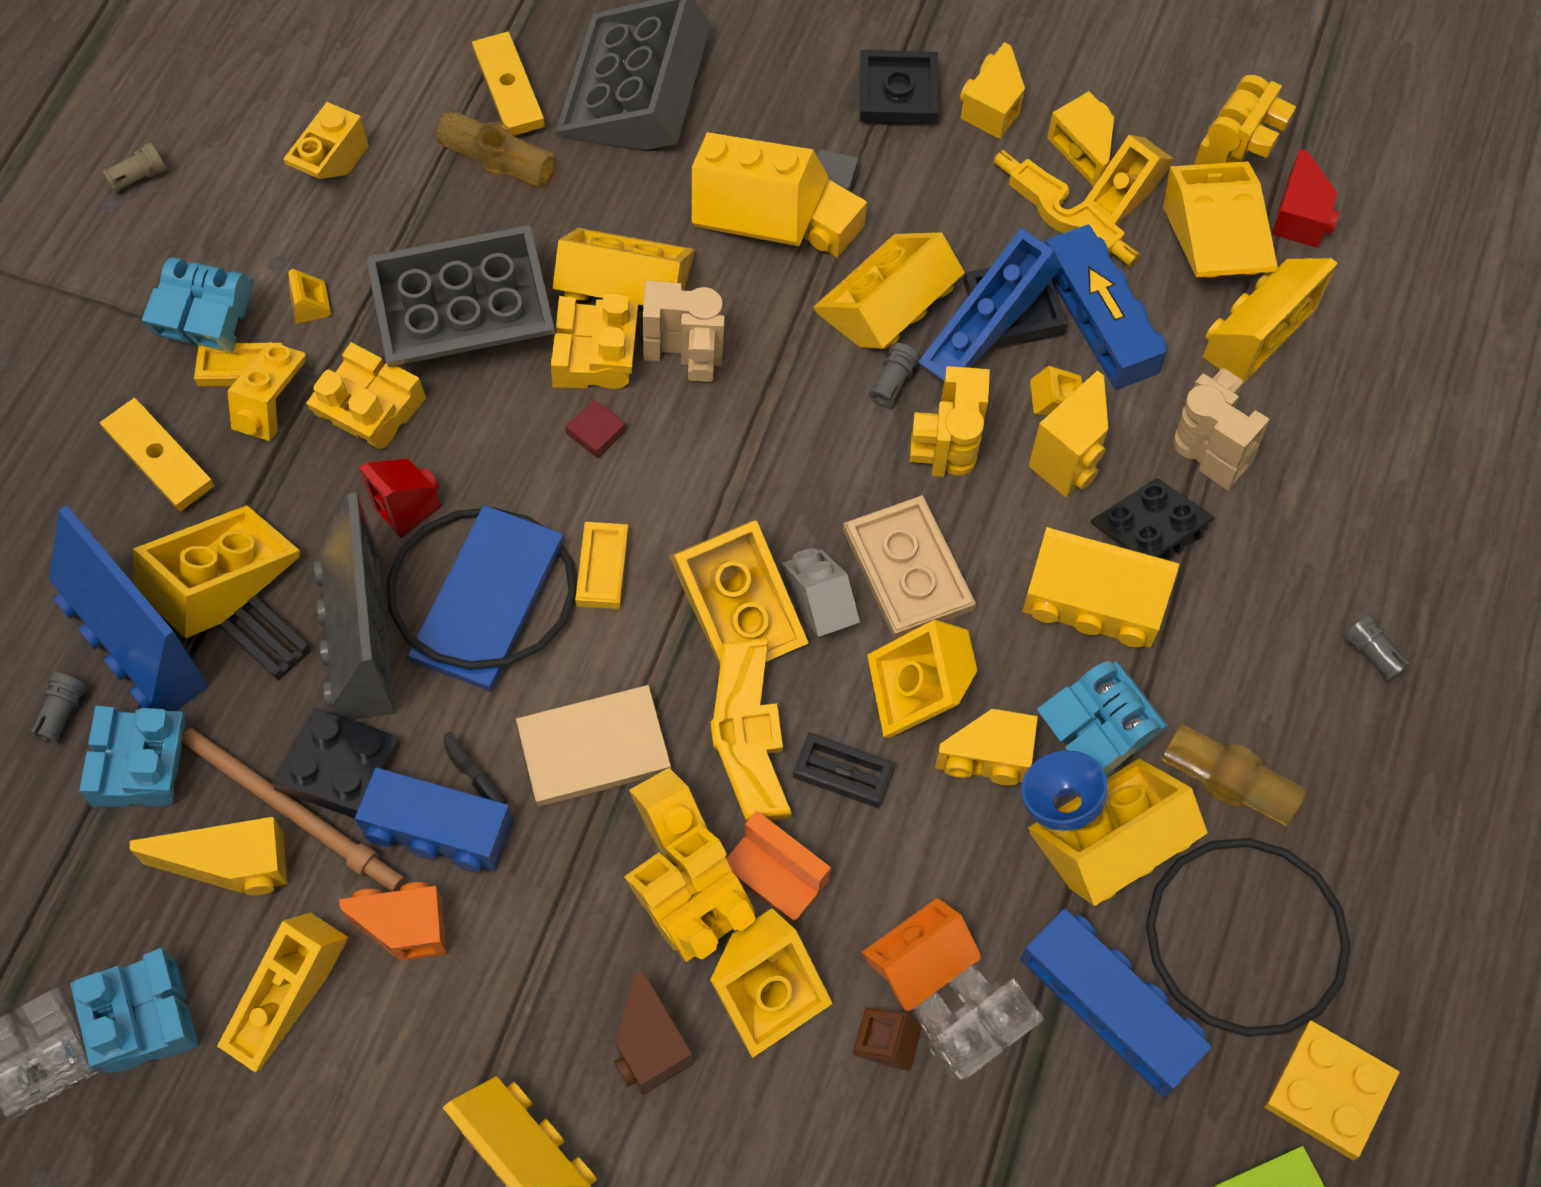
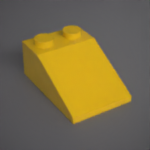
[133,505,300,638]
[669,520,808,664]

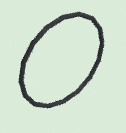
[386,507,577,670]
[1146,838,1351,1037]

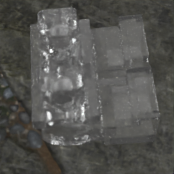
[913,966,1044,1080]
[0,987,100,1119]

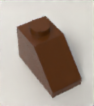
[613,970,693,1095]

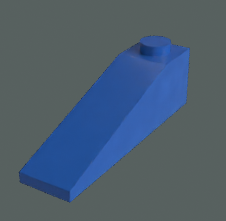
[918,228,1062,381]

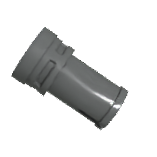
[869,343,921,408]
[1343,614,1411,682]
[29,672,88,744]

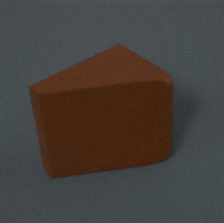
[853,1007,922,1071]

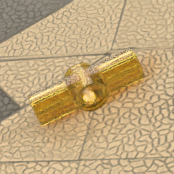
[436,111,556,187]
[1162,723,1307,826]

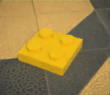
[1264,1020,1400,1161]

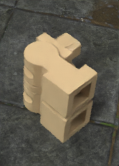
[643,280,724,382]
[1173,368,1270,491]

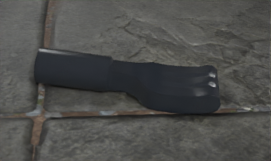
[444,732,508,804]

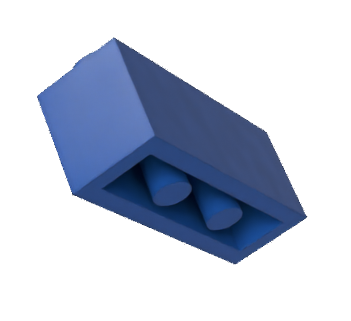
[355,767,513,872]

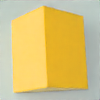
[288,268,331,324]

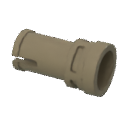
[102,142,167,193]

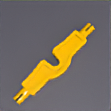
[993,150,1140,268]

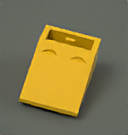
[1163,161,1278,278]

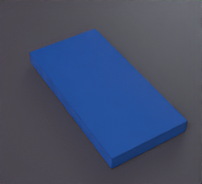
[408,505,564,692]

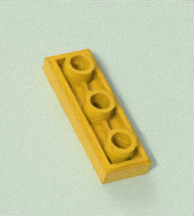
[472,31,545,138]
[99,397,215,512]

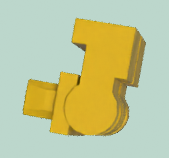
[1194,75,1296,165]
[551,294,638,389]
[306,342,426,449]
[909,366,990,477]
[624,824,756,962]

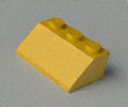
[692,132,829,246]
[553,228,695,306]
[813,232,965,349]
[1203,258,1338,384]
[1022,527,1179,648]
[1028,758,1208,906]
[443,1076,597,1187]

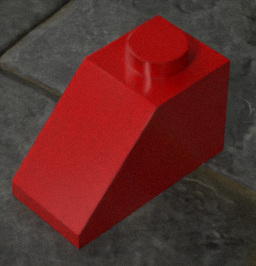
[1271,149,1340,248]
[359,458,441,538]

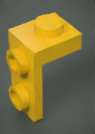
[227,342,306,441]

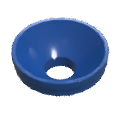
[1021,750,1108,831]

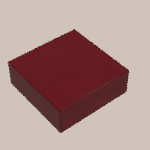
[566,399,626,458]

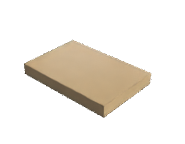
[843,495,976,640]
[516,685,671,807]

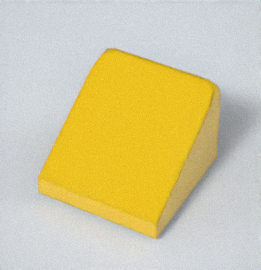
[1030,366,1082,416]

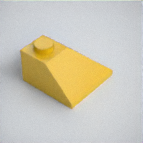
[867,620,977,738]
[710,908,833,1058]

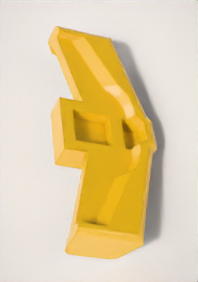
[710,638,792,821]

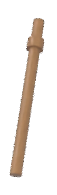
[181,728,405,892]

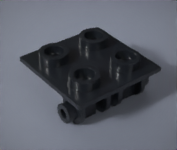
[1091,478,1215,560]

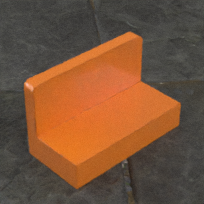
[726,811,831,922]
[862,898,981,1012]

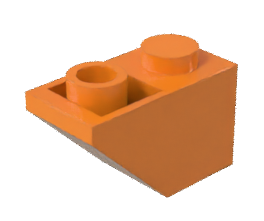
[339,882,447,961]

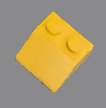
[1028,370,1108,498]

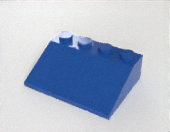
[49,505,209,711]

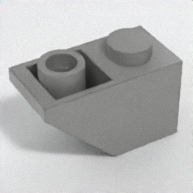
[781,549,860,637]

